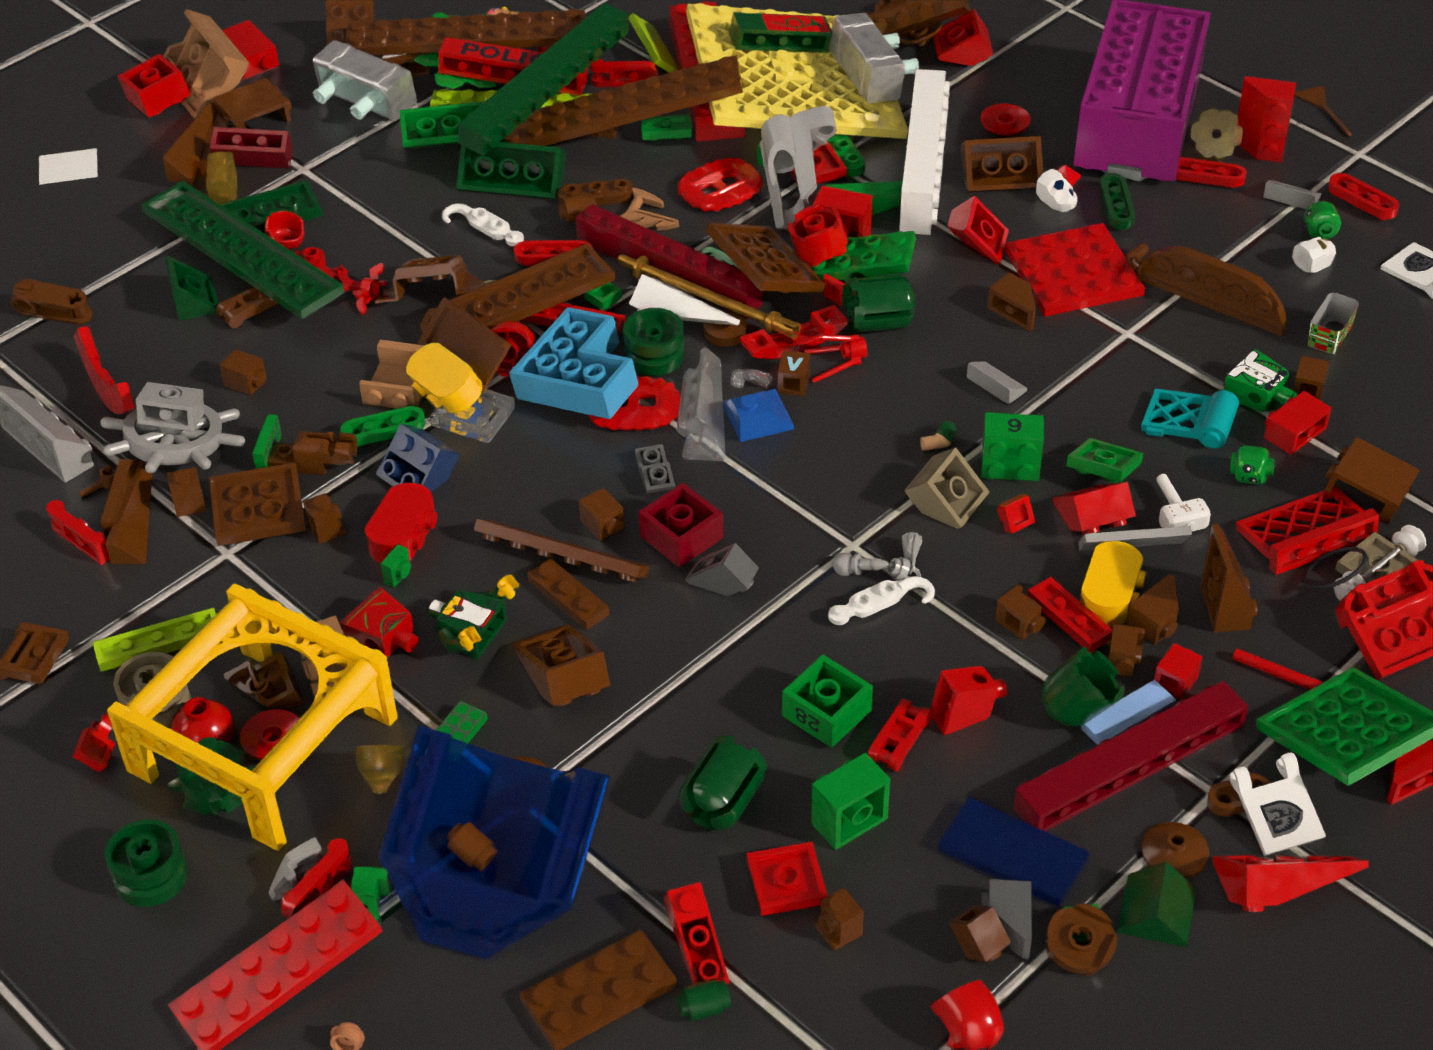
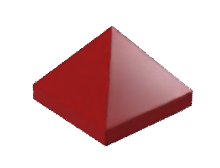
[1055,165,1081,186]

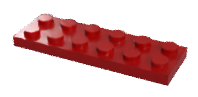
[168,880,383,1050]

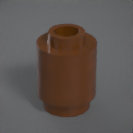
[558,193,597,223]
[447,822,498,871]

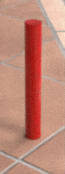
[1232,648,1324,690]

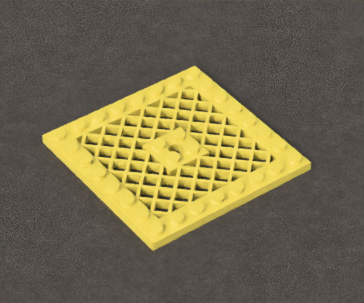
[686,3,909,139]

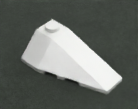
[629,274,740,325]

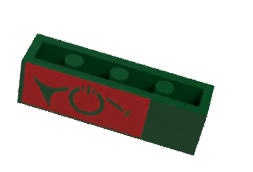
[729,12,832,53]

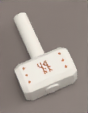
[1156,474,1211,531]

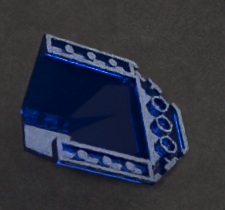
[379,726,610,959]

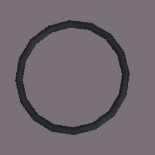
[1301,547,1368,590]

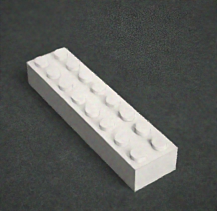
[900,69,950,235]

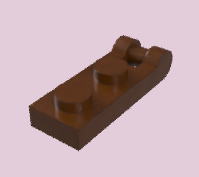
[216,287,279,328]

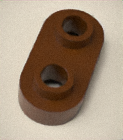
[1207,773,1270,817]

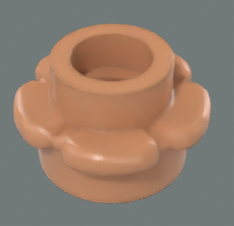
[330,1022,365,1050]

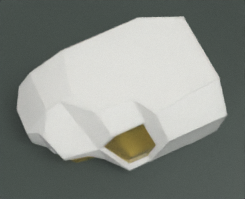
[1292,237,1336,272]

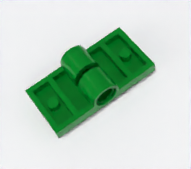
[809,231,916,285]

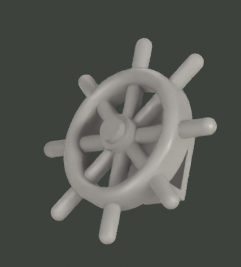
[100,382,245,474]

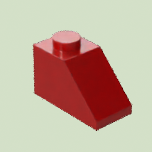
[1387,740,1433,805]

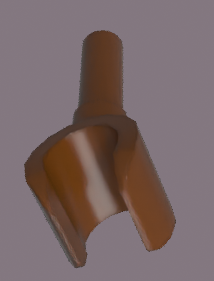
[78,466,115,498]

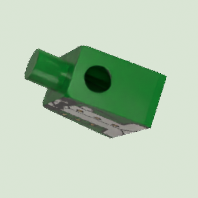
[1224,349,1297,412]

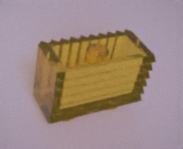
[206,152,237,204]

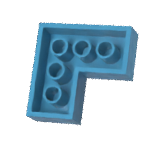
[509,307,639,419]

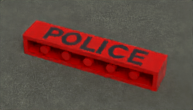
[439,37,588,96]

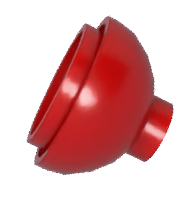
[170,697,235,743]

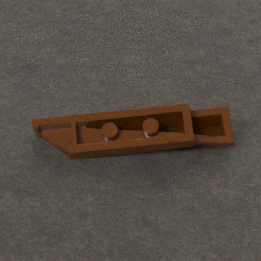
[163,102,228,184]

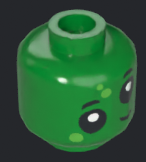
[1303,201,1341,240]
[1230,446,1275,485]

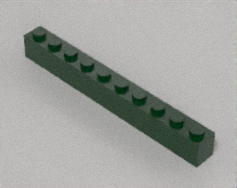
[458,3,629,156]

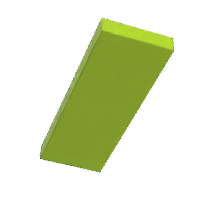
[628,13,679,73]

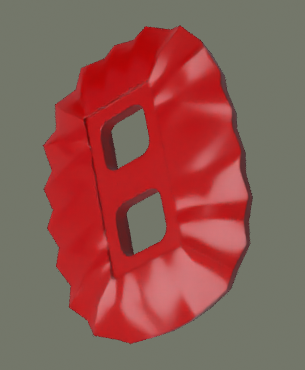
[677,157,763,212]
[588,376,681,431]

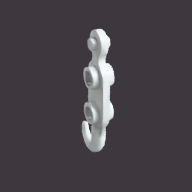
[442,204,524,246]
[828,576,935,625]

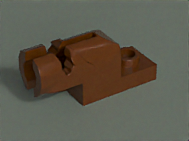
[268,431,357,475]

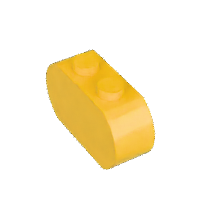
[406,343,482,413]
[1080,541,1147,627]

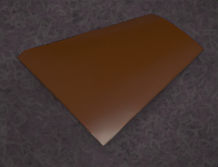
[223,652,305,710]

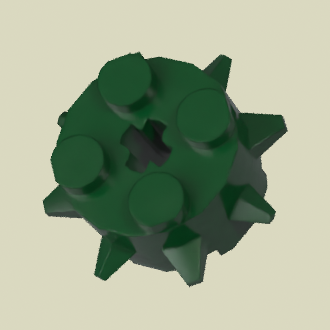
[168,737,255,816]

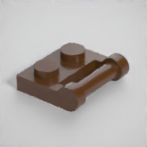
[0,622,70,684]

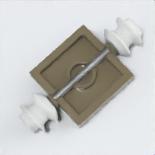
[1334,525,1426,601]

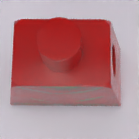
[340,587,419,658]

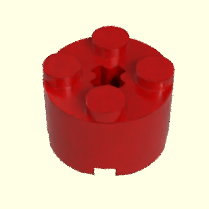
[788,204,848,266]

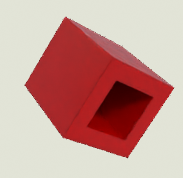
[1154,643,1203,700]

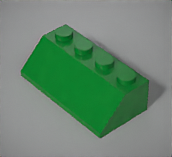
[399,101,485,149]

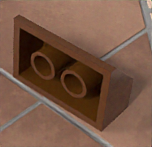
[961,136,1043,192]

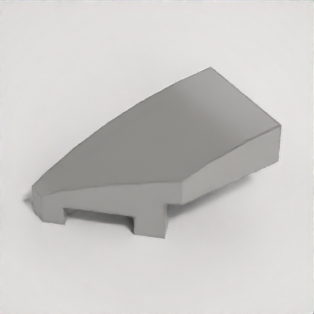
[269,837,323,902]

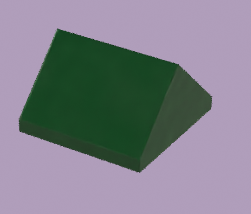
[164,256,219,321]
[1118,861,1196,948]

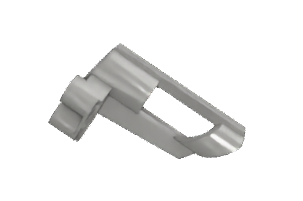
[760,106,837,231]

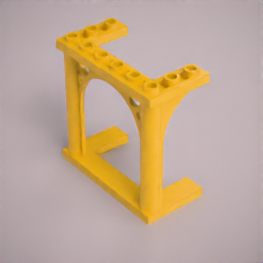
[107,583,398,851]

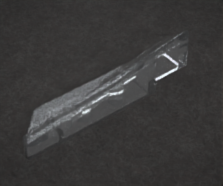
[676,347,725,461]

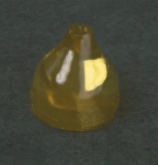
[355,745,405,794]

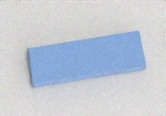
[1081,680,1176,745]

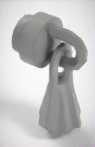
[887,532,923,581]

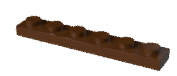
[474,519,650,582]

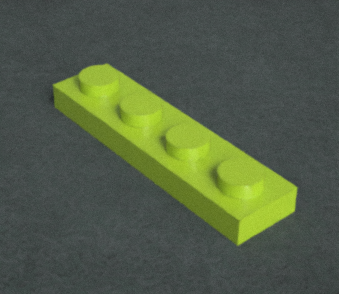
[92,608,216,672]

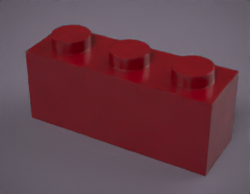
[210,127,293,169]

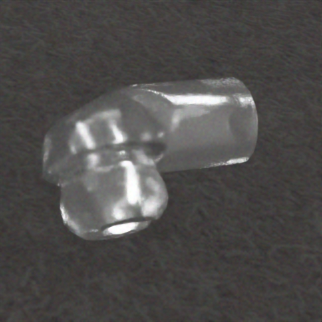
[730,369,772,388]

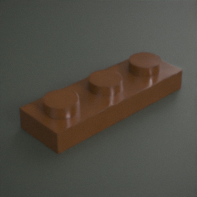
[527,558,610,630]

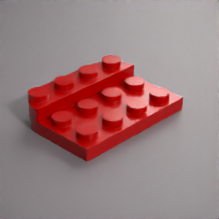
[1335,560,1433,680]

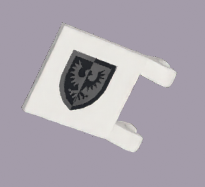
[1381,242,1433,299]
[1229,753,1326,856]

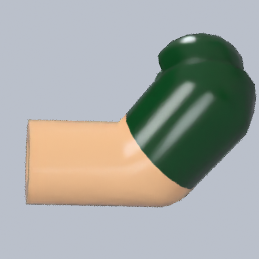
[920,421,956,451]

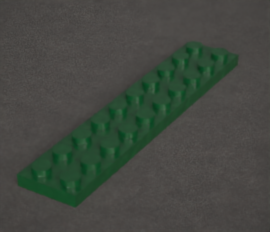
[141,181,344,319]

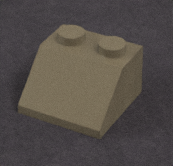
[904,447,989,529]

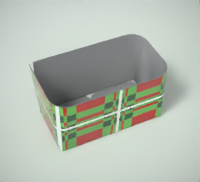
[1308,293,1359,354]

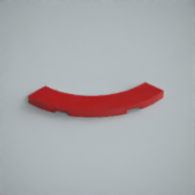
[74,326,135,414]

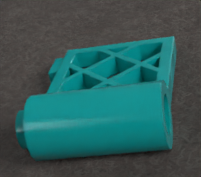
[1141,388,1239,449]

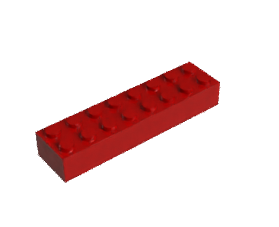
[669,1,745,142]

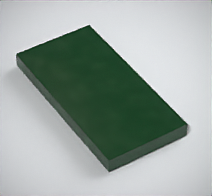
[220,180,323,233]

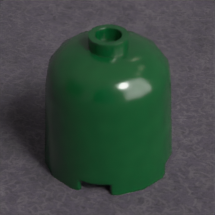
[1041,647,1124,727]

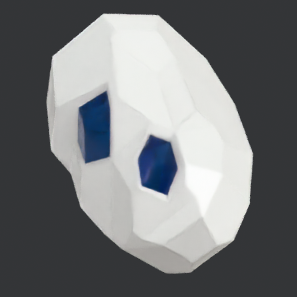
[1036,169,1077,212]

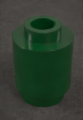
[676,978,731,1022]

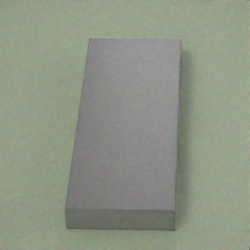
[1078,526,1192,551]

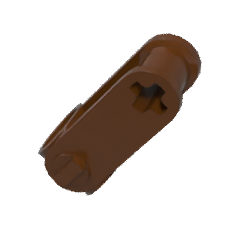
[10,278,93,325]

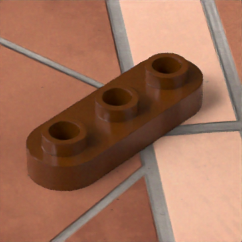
[558,178,634,206]

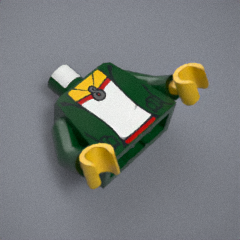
[428,574,519,660]

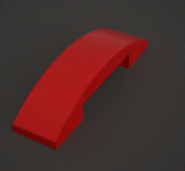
[739,305,848,359]

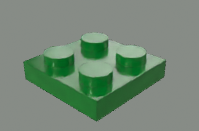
[1066,438,1143,482]

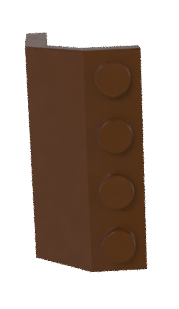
[866,0,970,36]

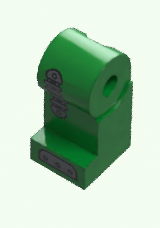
[351,867,392,925]

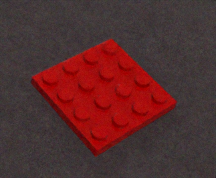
[1005,223,1145,317]

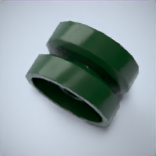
[623,308,684,376]
[104,819,188,907]

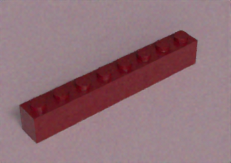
[576,204,763,319]
[1013,681,1248,836]

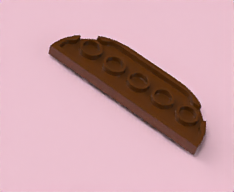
[1136,246,1287,336]

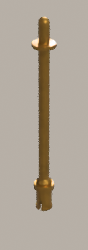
[617,255,801,340]

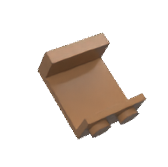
[359,340,424,409]

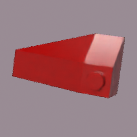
[1213,855,1369,912]

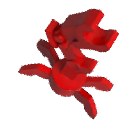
[318,263,388,315]

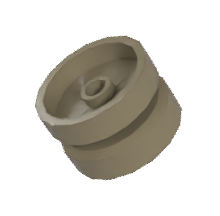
[113,652,191,729]

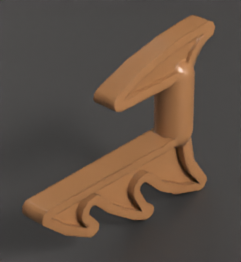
[620,188,679,231]

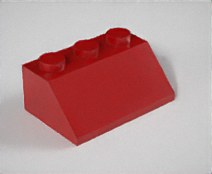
[1233,76,1296,162]

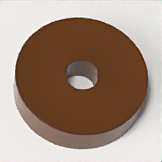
[703,310,747,347]

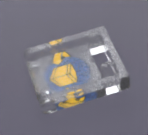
[429,389,515,444]

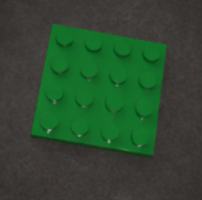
[1256,667,1433,786]

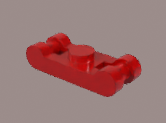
[868,698,933,772]

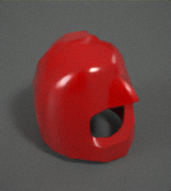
[929,979,1004,1050]

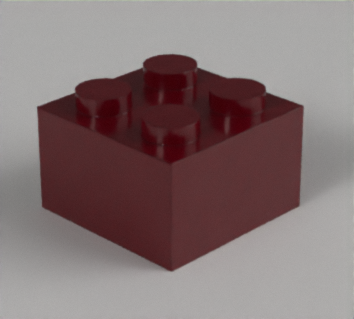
[639,483,724,568]

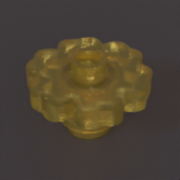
[1191,108,1243,159]

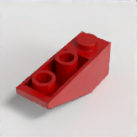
[663,882,730,985]

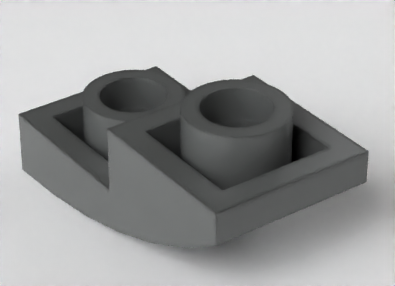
[635,444,675,494]

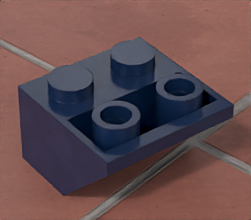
[376,424,461,492]

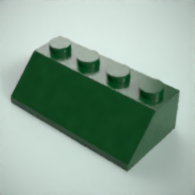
[457,142,567,199]

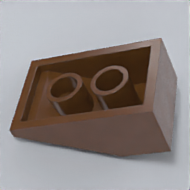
[1200,524,1258,633]
[512,624,610,706]

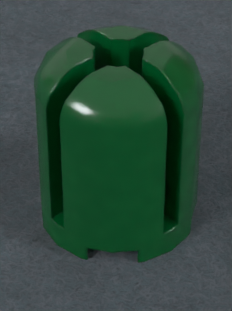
[842,274,915,334]
[678,735,767,831]

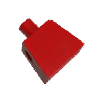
[930,666,1007,735]

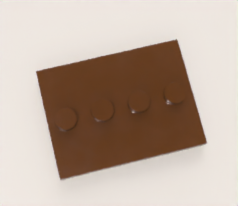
[705,222,826,293]

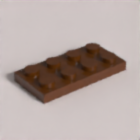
[520,929,677,1050]

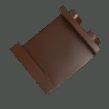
[213,78,292,129]
[1324,437,1420,524]

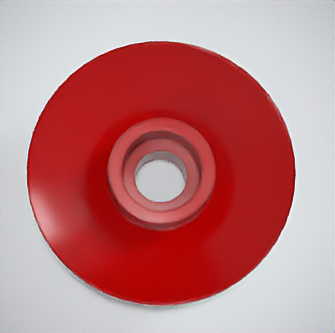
[981,103,1031,136]
[240,709,300,760]

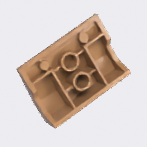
[163,9,249,118]

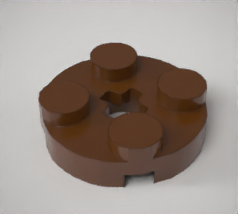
[1046,904,1117,976]

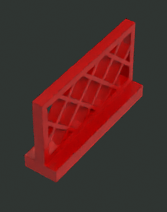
[1236,486,1379,575]

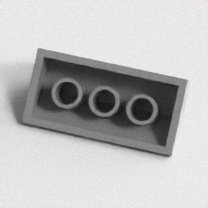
[0,385,94,483]

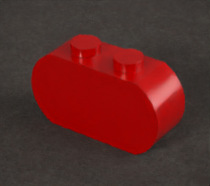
[365,483,438,564]

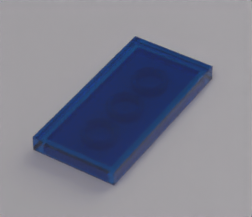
[938,797,1090,907]

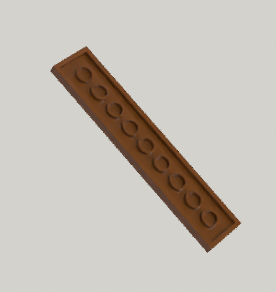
[345,9,586,56]
[500,55,743,146]

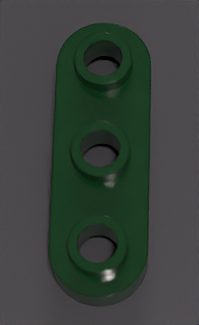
[1099,173,1136,230]

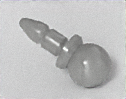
[833,553,889,576]

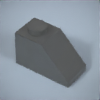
[685,543,759,596]
[981,879,1032,959]

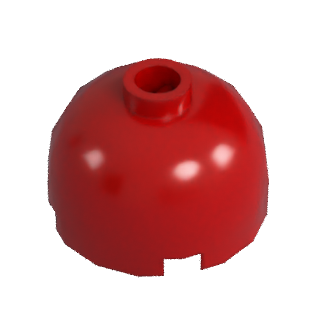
[491,320,537,377]

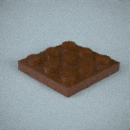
[209,462,306,546]

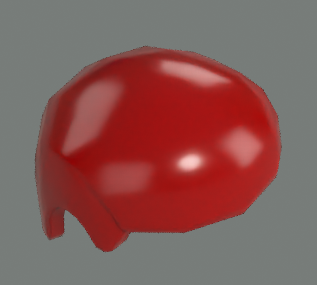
[265,211,305,250]

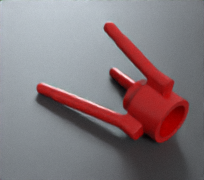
[804,334,867,383]

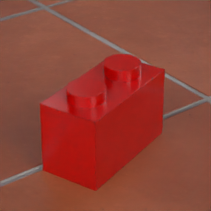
[1264,391,1332,455]

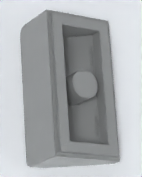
[1263,180,1321,209]
[967,361,1027,405]

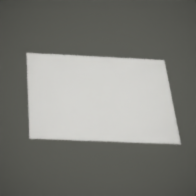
[39,148,98,185]

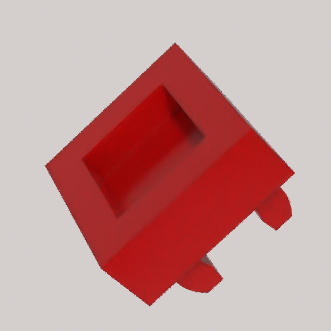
[997,494,1035,534]

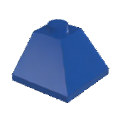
[723,389,794,442]

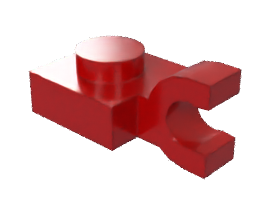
[72,713,115,772]

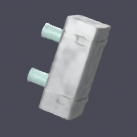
[829,13,919,103]
[313,40,417,121]

